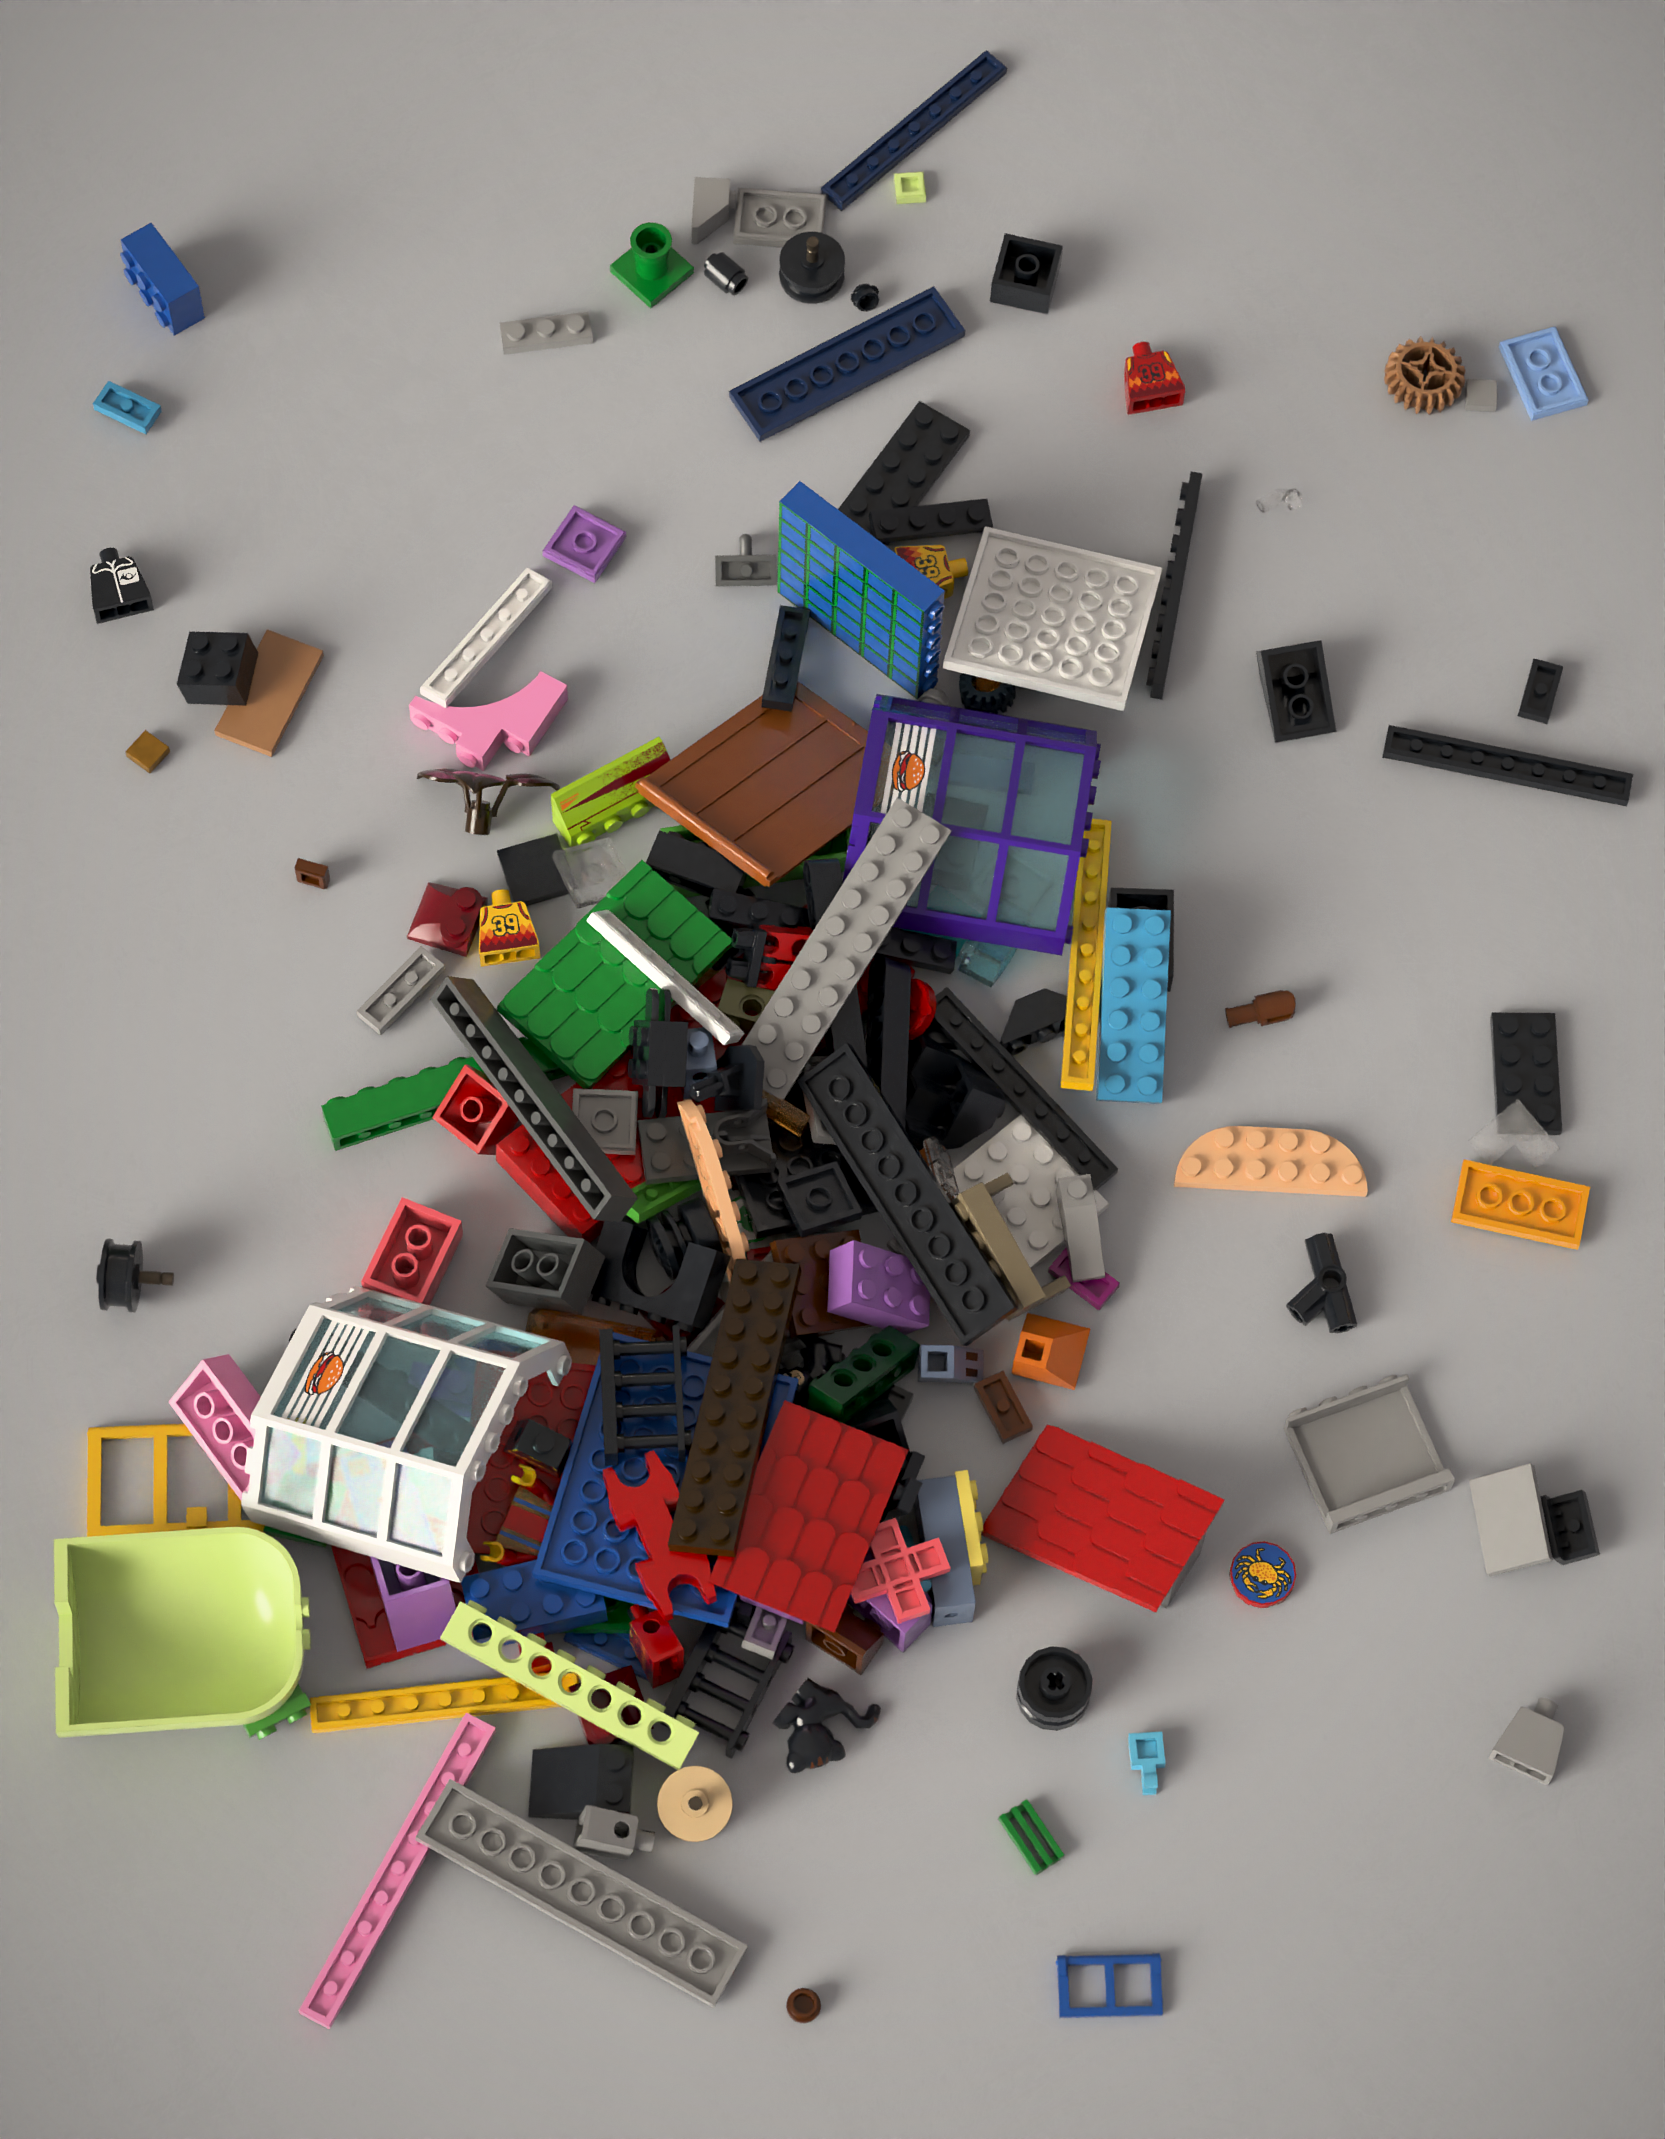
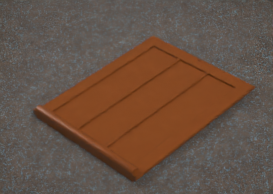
[635,681,899,887]

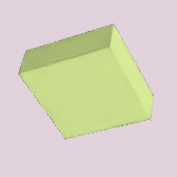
[894,172,926,204]

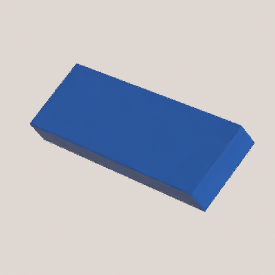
[563,1632,649,1681]

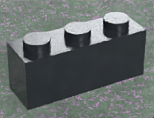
[646,830,748,898]

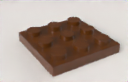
[769,1229,874,1338]

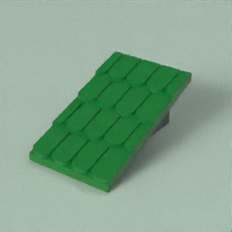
[497,860,732,1089]

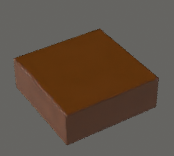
[294,858,330,889]

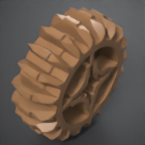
[1384,336,1465,415]

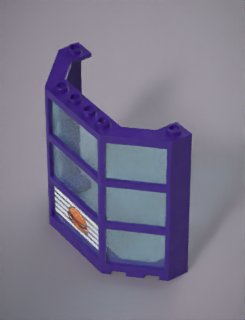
[843,694,1101,956]

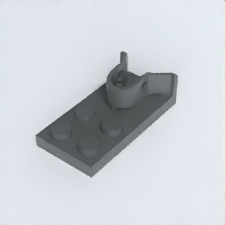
[637,1099,777,1185]

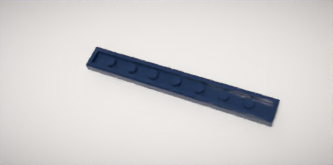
[821,50,1007,211]

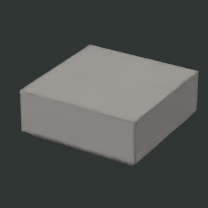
[1465,379,1497,412]

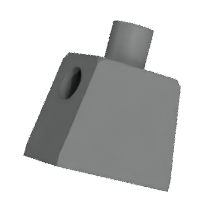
[1489,1698,1565,1785]
[573,1805,655,1860]

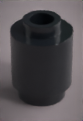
[704,252,748,296]

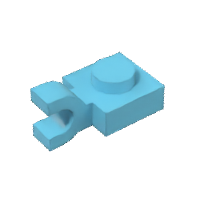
[1128,1732,1166,1795]

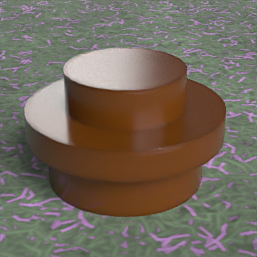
[786,1988,821,2023]

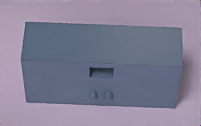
[914,1475,976,1627]

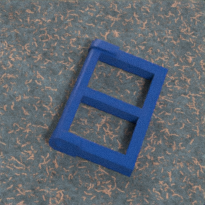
[1056,1953,1163,2018]

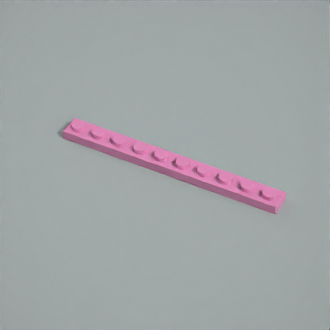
[299,1713,496,2029]

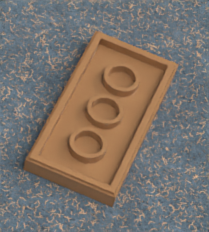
[214,629,324,757]

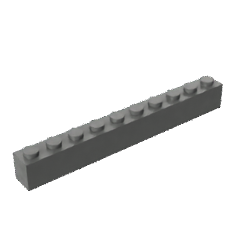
[430,976,638,1222]

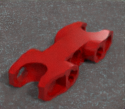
[602,1450,717,1622]

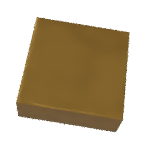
[125,730,170,773]

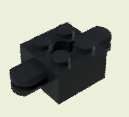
[628,988,688,1118]

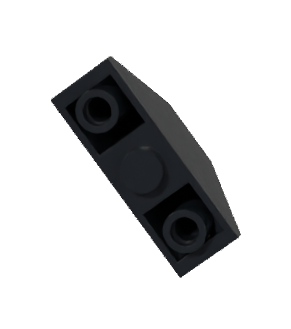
[1000,988,1067,1055]

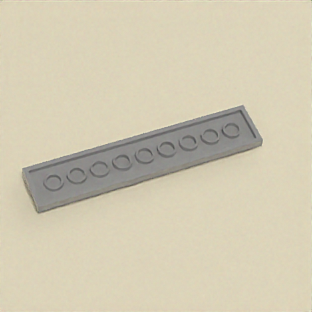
[742,797,952,1103]
[415,1779,748,2008]

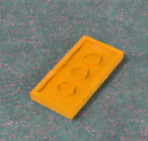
[1451,1159,1590,1250]

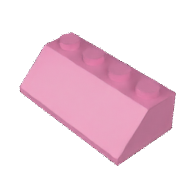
[169,1354,303,1501]

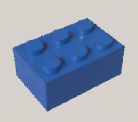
[120,223,205,336]

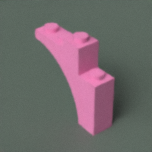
[409,671,568,771]

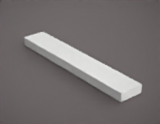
[420,568,552,708]
[587,910,744,1045]

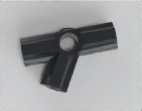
[1286,1233,1357,1334]

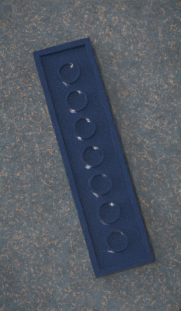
[729,286,965,442]

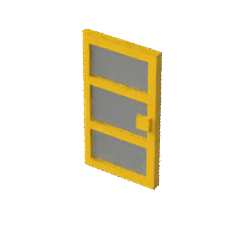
[87,1419,308,1537]

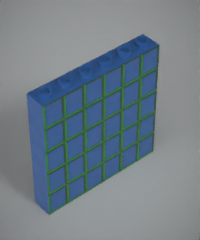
[777,481,945,700]

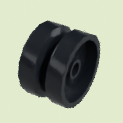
[1016,1646,1093,1731]

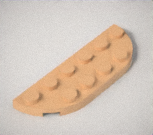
[677,1099,750,1282]
[1174,1126,1368,1197]

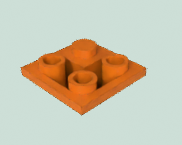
[1011,1313,1091,1390]

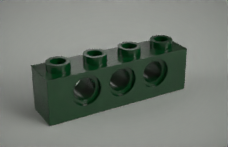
[806,1325,920,1424]

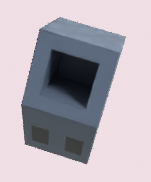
[918,1345,984,1383]

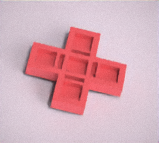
[851,1518,950,1624]

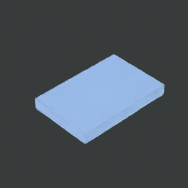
[1499,326,1588,421]

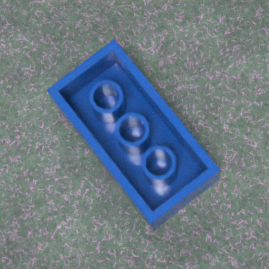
[461,1560,608,1646]

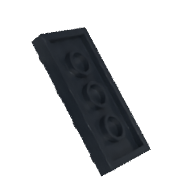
[1490,1012,1562,1135]

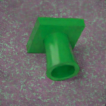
[610,222,694,308]

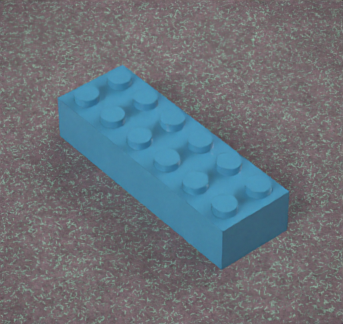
[1096,907,1171,1104]

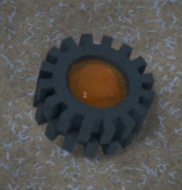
[959,673,1016,714]

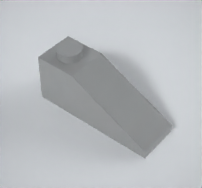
[1056,1174,1105,1282]

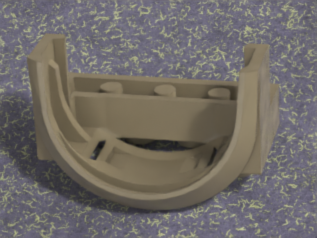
[951,1173,1071,1321]

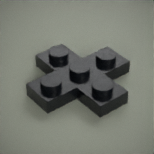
[879,1451,926,1523]

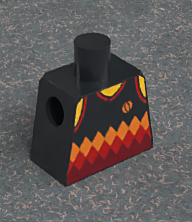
[503,1419,572,1479]

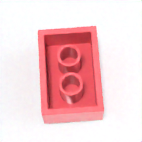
[361,1197,463,1305]

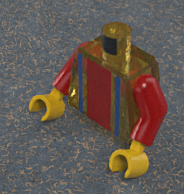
[480,1464,556,1567]

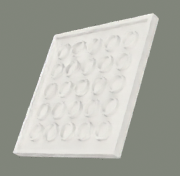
[943,526,1163,711]

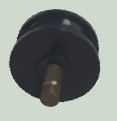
[779,232,845,304]
[96,1238,174,1313]

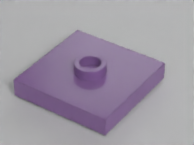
[542,505,626,583]

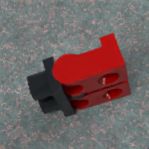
[725,923,813,990]

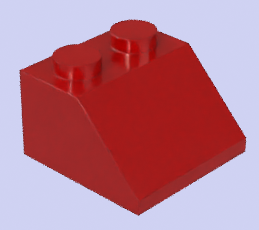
[432,1065,519,1155]

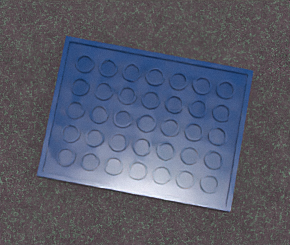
[532,1332,799,1628]

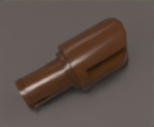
[1225,990,1296,1028]

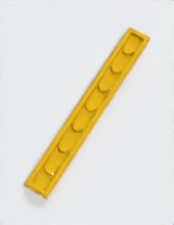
[309,1672,579,1733]

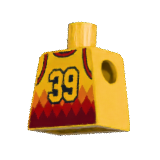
[894,545,969,599]
[479,889,540,967]

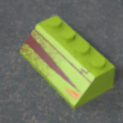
[551,736,670,850]

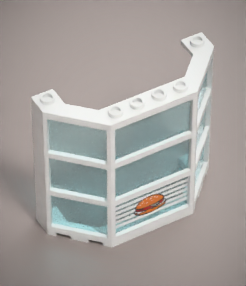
[241,1286,572,1583]

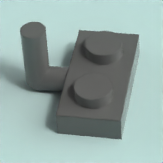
[715,534,777,586]

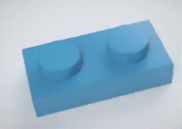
[93,381,162,434]

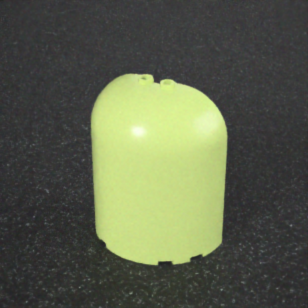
[54,1527,311,1738]

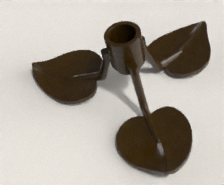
[417,769,560,835]

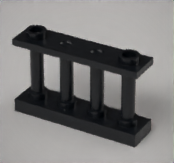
[599,1325,692,1466]
[660,1616,795,1759]

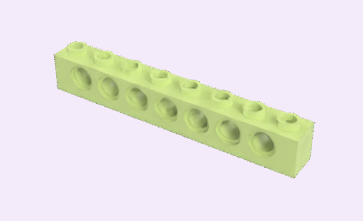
[440,1600,699,1770]

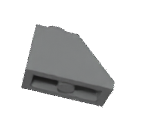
[692,177,736,244]

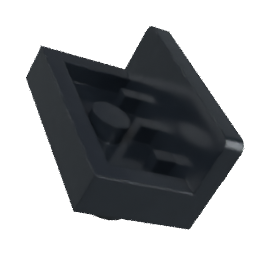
[1540,1490,1600,1565]

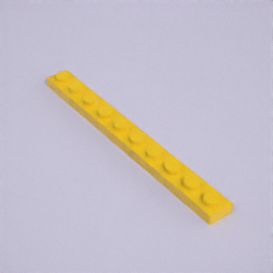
[1060,819,1112,1091]

